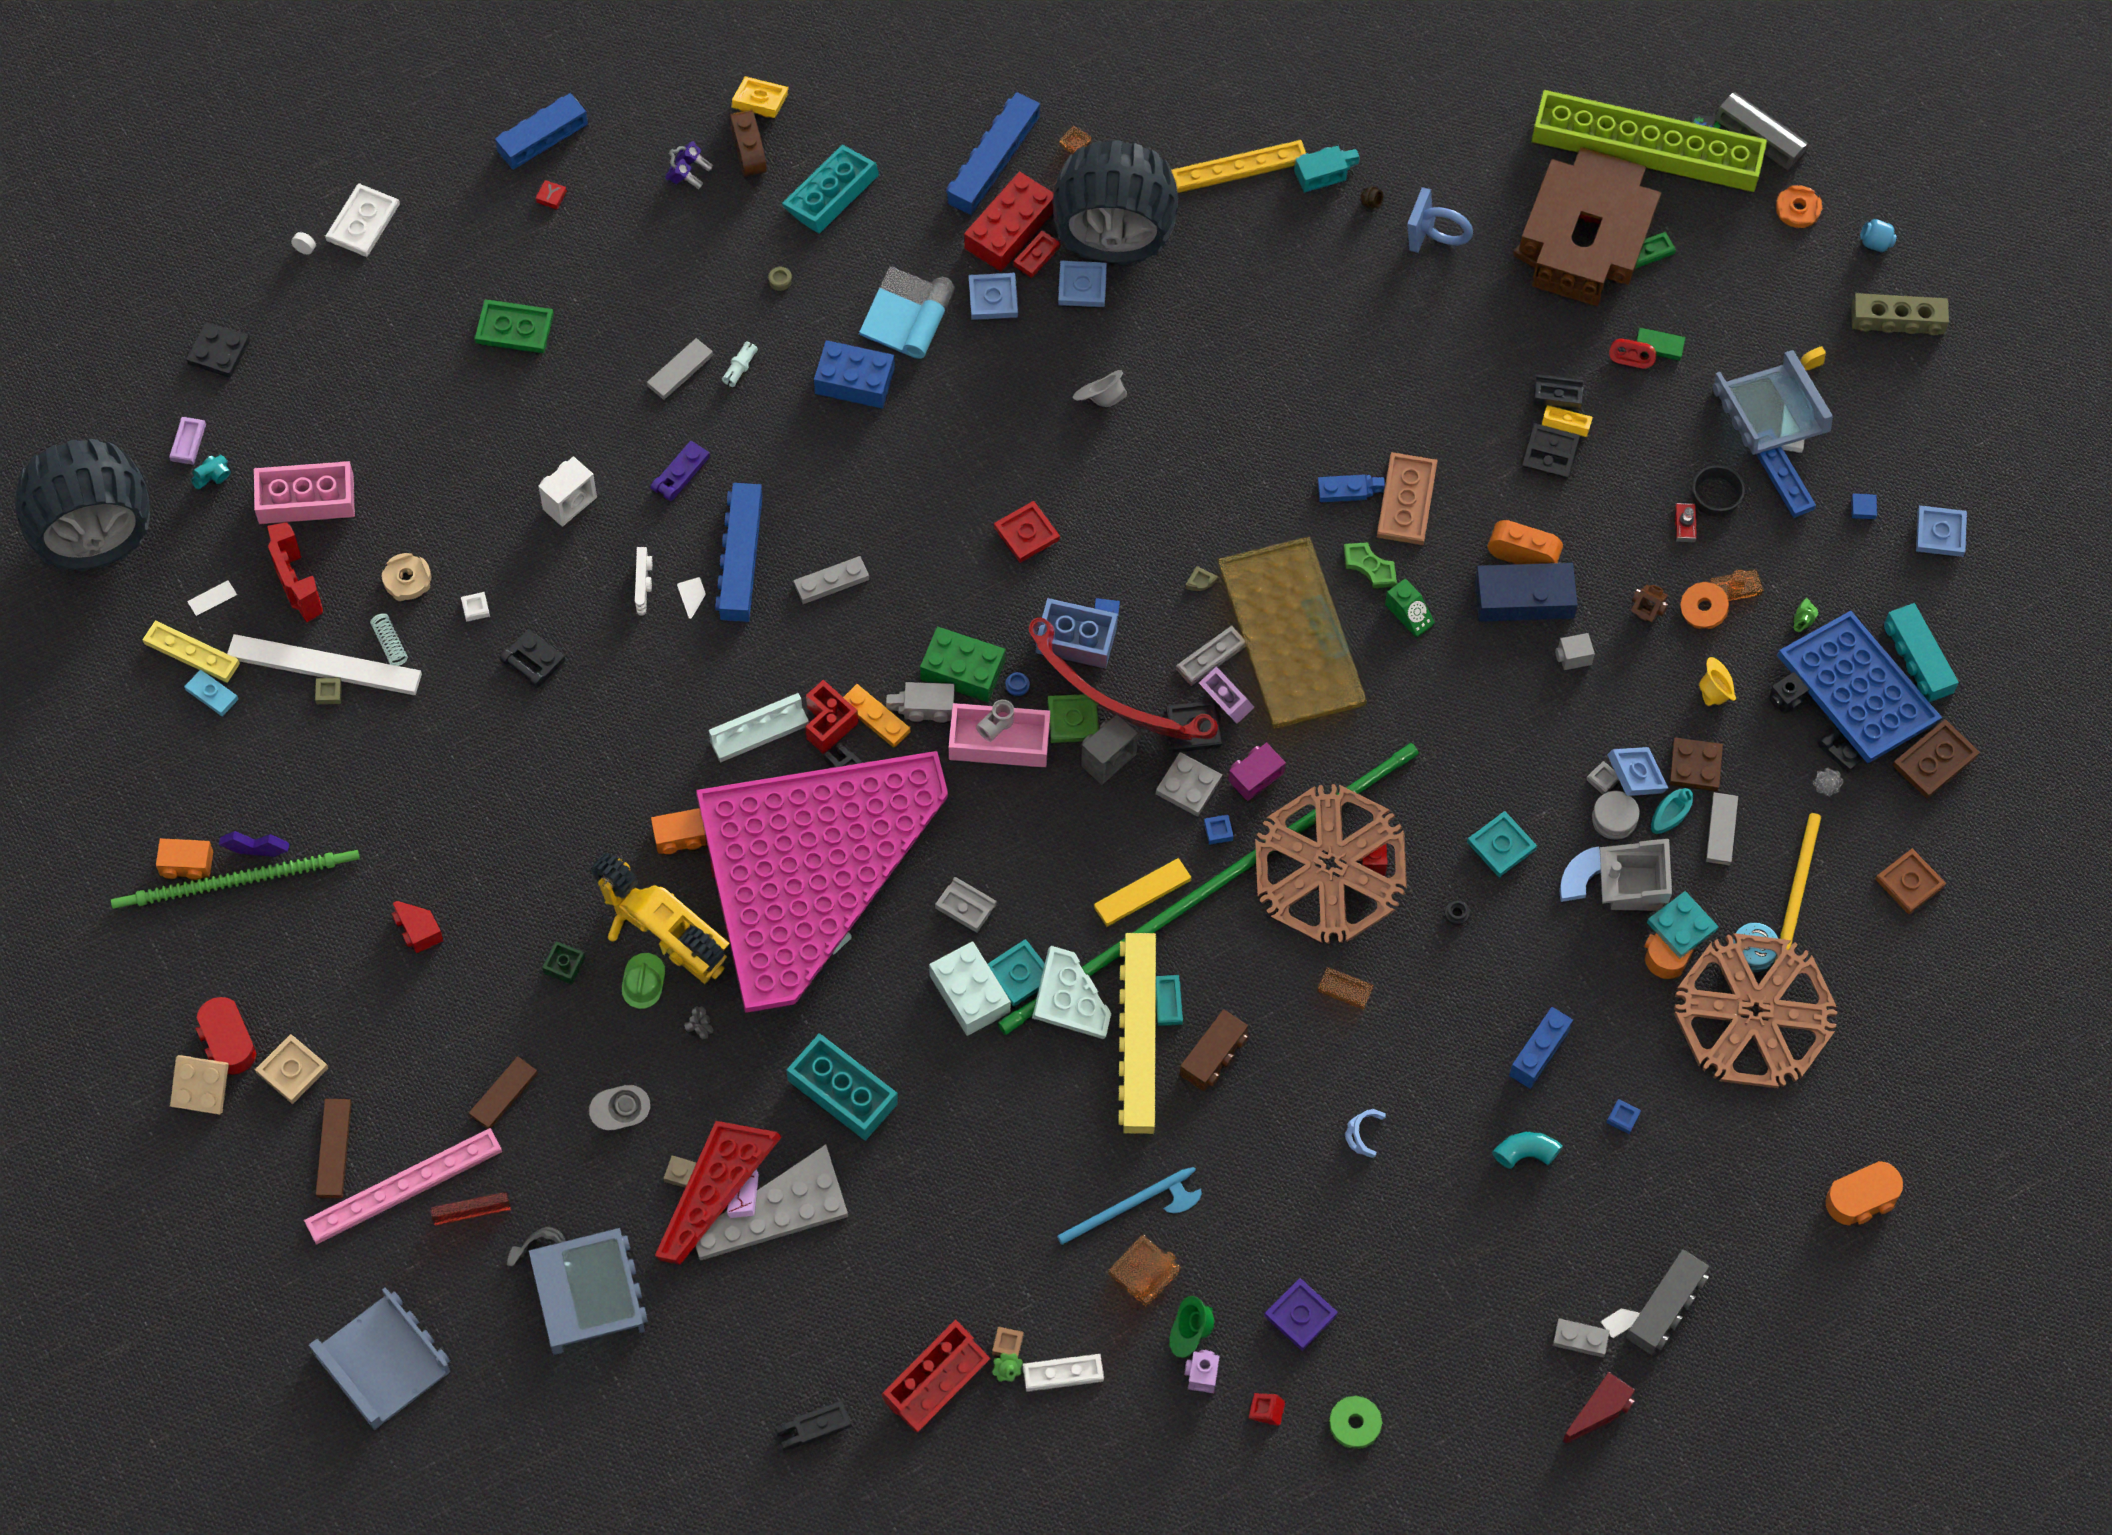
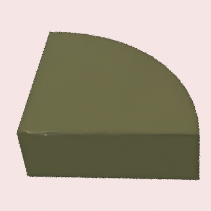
[1185,566,1218,591]

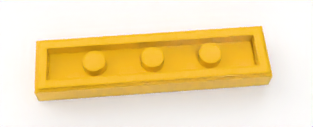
[1094,858,1191,927]

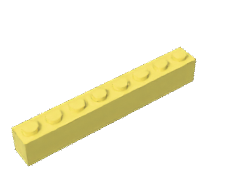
[1119,933,1156,1134]

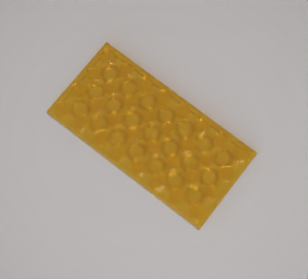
[1218,536,1367,729]

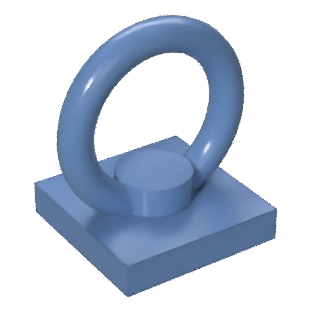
[1407,187,1473,253]

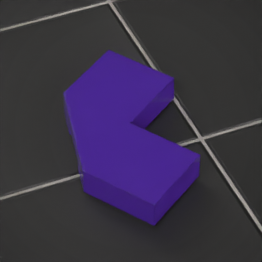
[219,831,289,857]

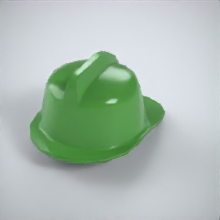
[622,953,665,1009]

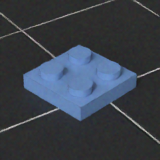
[1058,261,1107,307]
[969,273,1018,320]
[1916,506,1967,557]
[1607,747,1668,796]

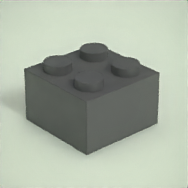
[1081,715,1138,785]

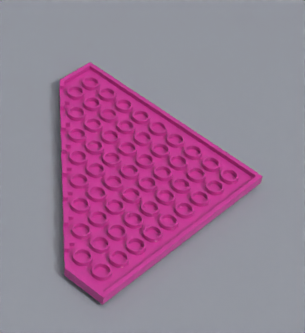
[696,751,948,1013]

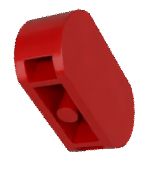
[196,997,257,1074]

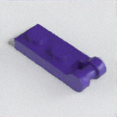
[651,441,710,501]

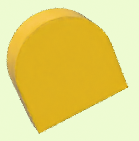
[1800,347,1826,370]

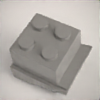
[1600,839,1672,911]

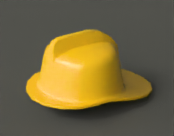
[1699,657,1736,706]

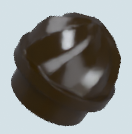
[1360,186,1384,209]

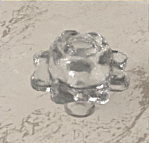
[1813,768,1844,796]

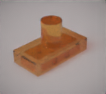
[1709,569,1763,601]

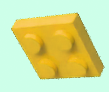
[731,77,788,118]

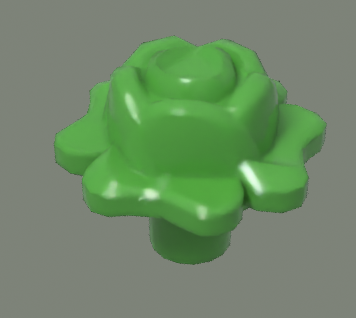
[992,1353,1023,1382]

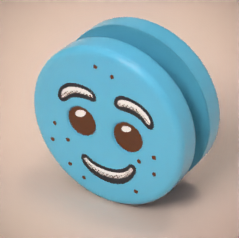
[1733,923,1778,972]

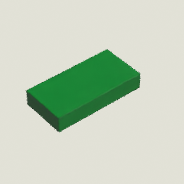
[1637,328,1685,361]

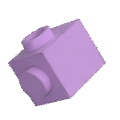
[1185,1350,1219,1393]

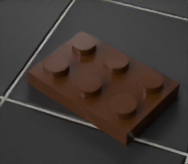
[1892,719,1980,799]

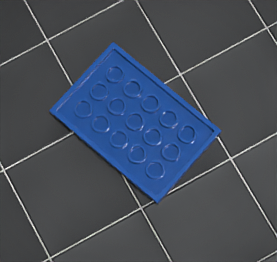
[1777,611,1942,763]

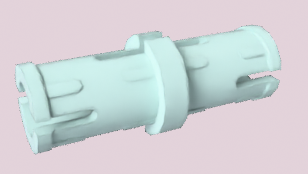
[722,342,758,387]

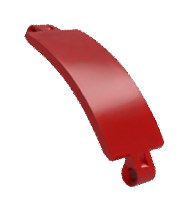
[1029,617,1218,740]

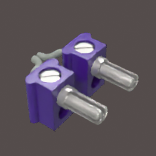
[665,141,713,189]

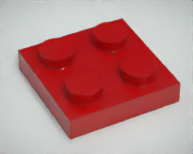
[994,501,1060,563]

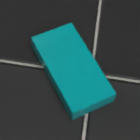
[1155,975,1183,1026]

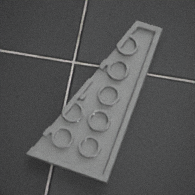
[695,1145,848,1260]

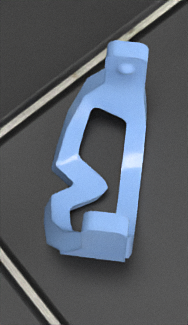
[1345,1109,1386,1158]

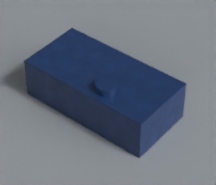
[1475,563,1578,622]

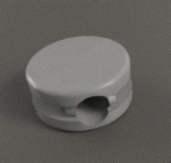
[1592,791,1639,840]

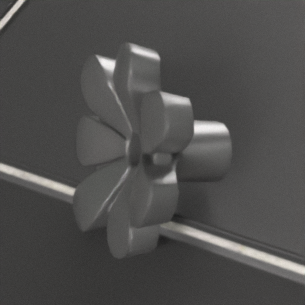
[685,1006,713,1039]

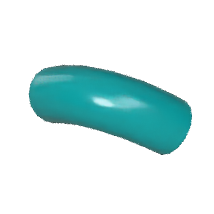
[1492,1132,1563,1169]

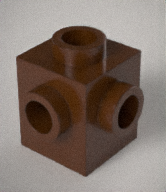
[1631,585,1668,622]

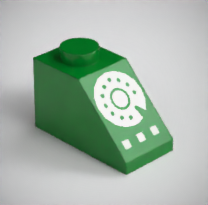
[1385,578,1435,638]

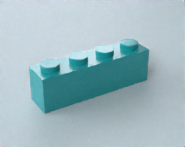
[1884,603,1959,702]

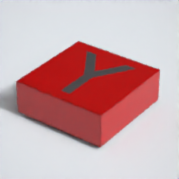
[536,180,567,209]

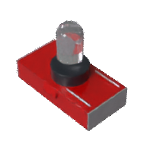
[1675,503,1697,542]

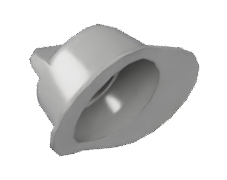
[1073,370,1127,407]
[589,1085,650,1130]

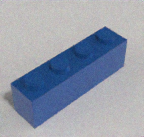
[495,93,588,170]

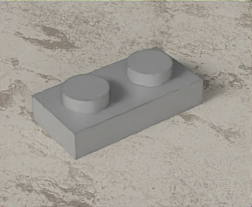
[1553,1319,1610,1358]

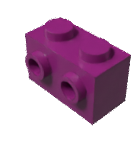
[1228,742,1286,801]

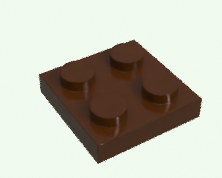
[1669,737,1723,791]

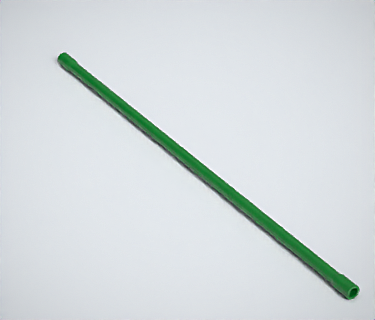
[997,743,1419,1035]

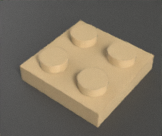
[255,1034,328,1104]
[170,1055,229,1114]

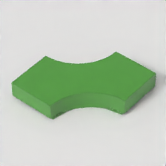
[1344,543,1397,588]

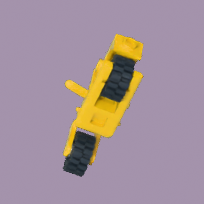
[590,852,729,984]

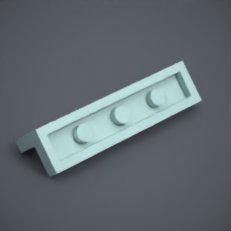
[709,693,809,762]

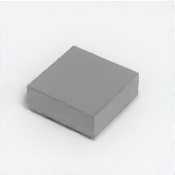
[1586,761,1619,794]

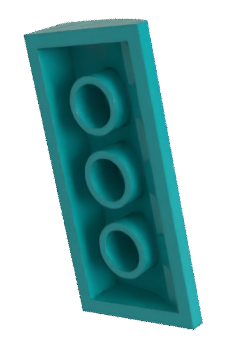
[782,145,879,233]

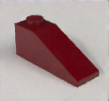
[1563,1372,1635,1444]

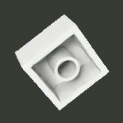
[539,456,597,527]

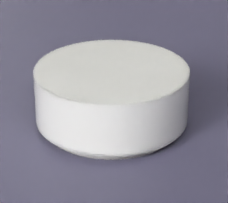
[291,232,316,254]

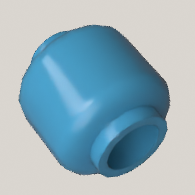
[1860,219,1897,252]

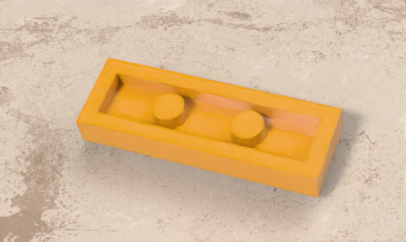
[843,684,911,748]

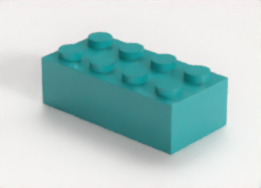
[787,1033,898,1141]

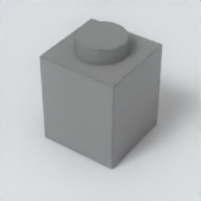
[1555,633,1595,670]

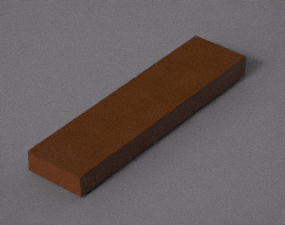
[316,1099,352,1198]

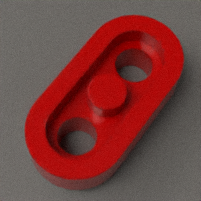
[1609,339,1656,369]

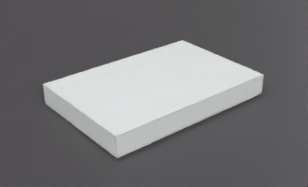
[325,184,400,257]

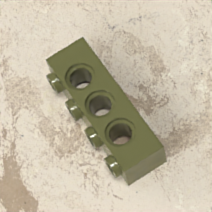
[1851,293,1949,335]

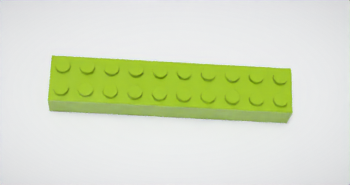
[1532,90,1767,192]

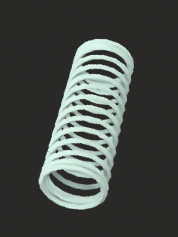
[370,614,408,666]

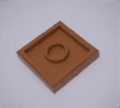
[1875,848,1946,914]

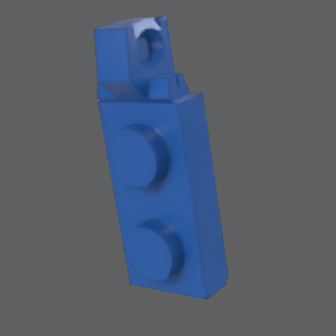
[1317,475,1385,502]

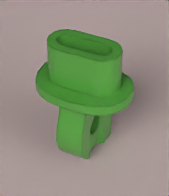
[1793,598,1818,632]

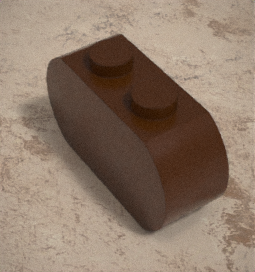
[729,110,767,177]

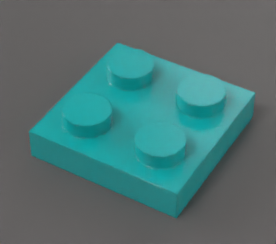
[1467,811,1537,877]
[1647,891,1719,959]
[987,939,1045,1007]

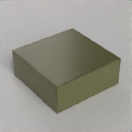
[315,678,342,704]

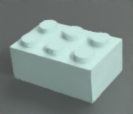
[929,941,1011,1036]

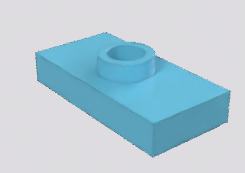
[184,669,238,716]

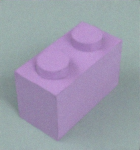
[1199,666,1254,723]

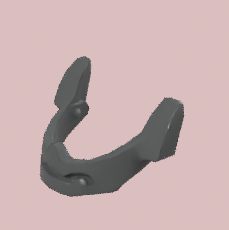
[507,1227,573,1278]

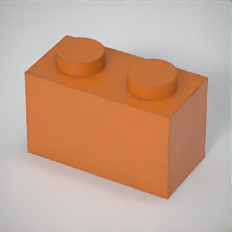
[651,808,706,854]
[156,839,213,880]

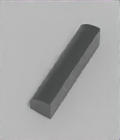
[1715,92,1809,170]

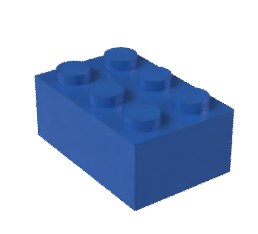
[814,340,895,408]

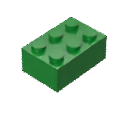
[920,626,1005,703]

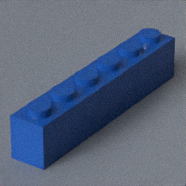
[946,92,1040,215]
[715,483,763,622]

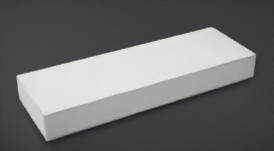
[1023,1354,1104,1391]

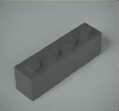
[1626,1250,1709,1355]

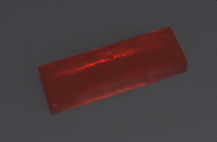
[430,1192,511,1226]

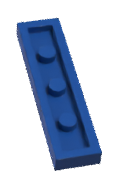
[1756,430,1816,518]

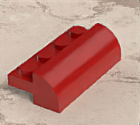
[882,1320,990,1433]

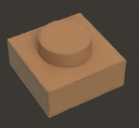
[992,1327,1024,1357]

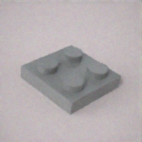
[1156,752,1222,817]

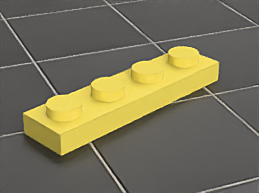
[143,621,240,683]

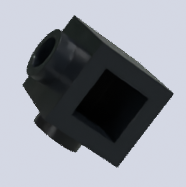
[1769,672,1809,714]

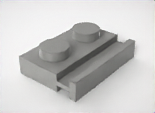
[935,877,997,933]

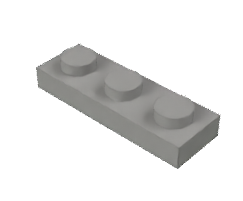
[793,556,869,604]

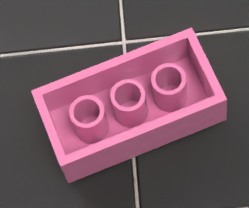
[254,461,355,524]

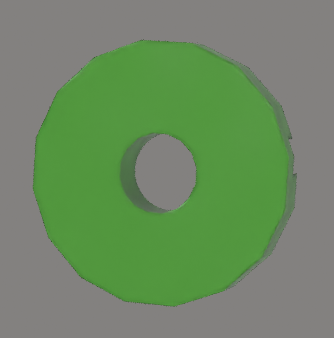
[1330,1396,1382,1449]

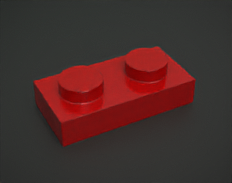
[1014,231,1060,278]

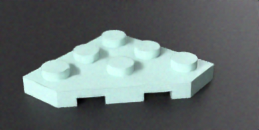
[1032,946,1111,1039]

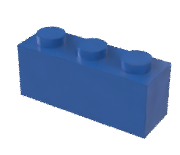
[1509,1007,1573,1089]

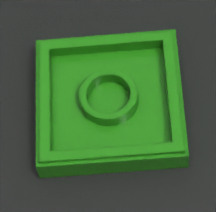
[1048,694,1099,743]

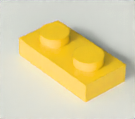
[1542,405,1593,437]

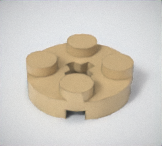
[382,553,431,601]

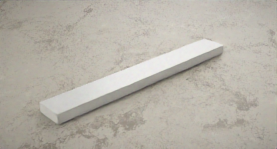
[227,634,422,695]

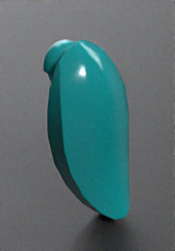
[1651,788,1693,834]

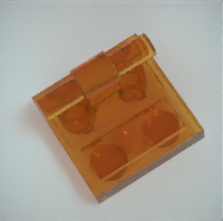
[1108,1234,1181,1307]

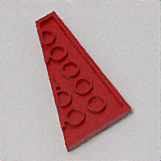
[655,1121,782,1265]

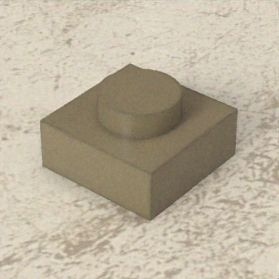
[664,1156,696,1188]

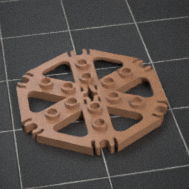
[1255,784,1407,944]
[1674,933,1837,1088]

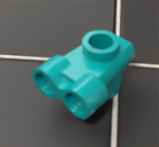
[191,455,231,489]

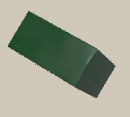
[542,941,585,985]

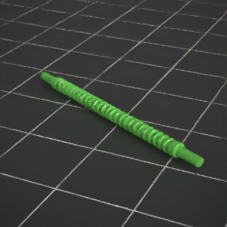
[111,850,360,909]

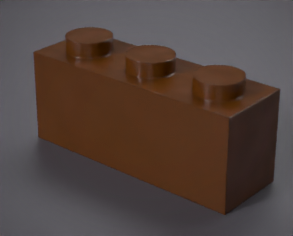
[1179,1009,1249,1091]

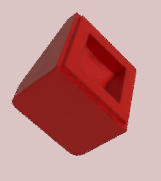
[1249,1393,1285,1425]

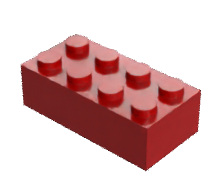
[964,171,1053,272]

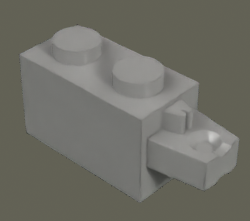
[886,682,954,723]

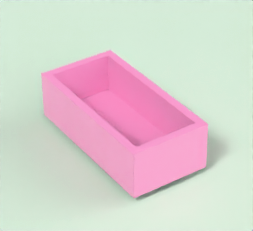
[949,703,1050,767]

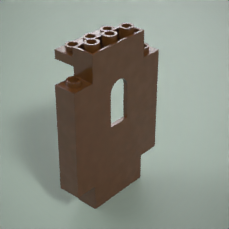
[1518,147,1661,306]

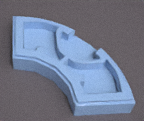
[1560,846,1601,902]

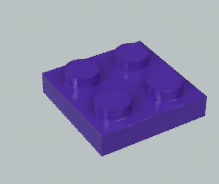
[1264,1278,1338,1351]

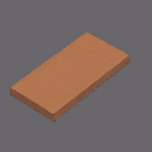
[1377,452,1437,545]

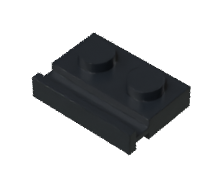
[1534,374,1583,410]

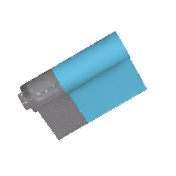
[859,266,955,359]

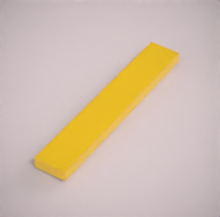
[1171,140,1306,193]

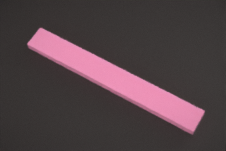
[304,1128,502,1245]

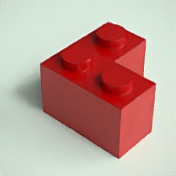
[806,680,858,754]

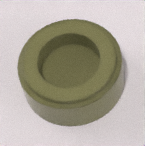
[768,267,792,291]

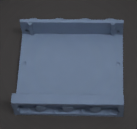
[309,1288,450,1430]

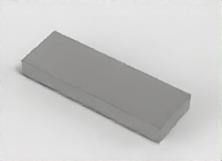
[647,338,713,400]
[1176,626,1247,686]
[1706,792,1738,865]

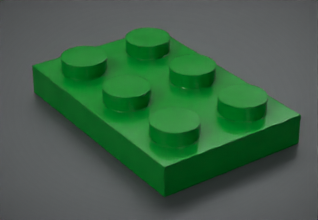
[475,299,554,353]

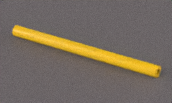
[1774,813,1821,963]

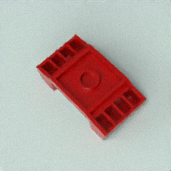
[267,522,323,623]

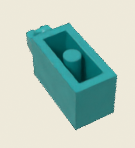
[1294,146,1360,192]

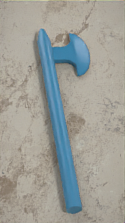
[1057,1167,1202,1245]

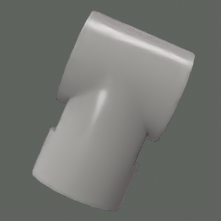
[976,700,1014,742]

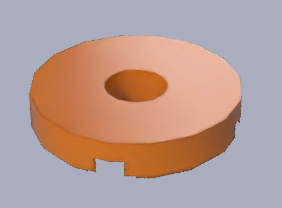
[1776,186,1822,228]
[1680,582,1729,629]

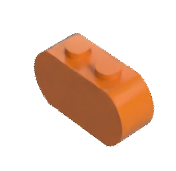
[1488,520,1563,564]
[1644,933,1696,979]
[1826,1161,1903,1225]

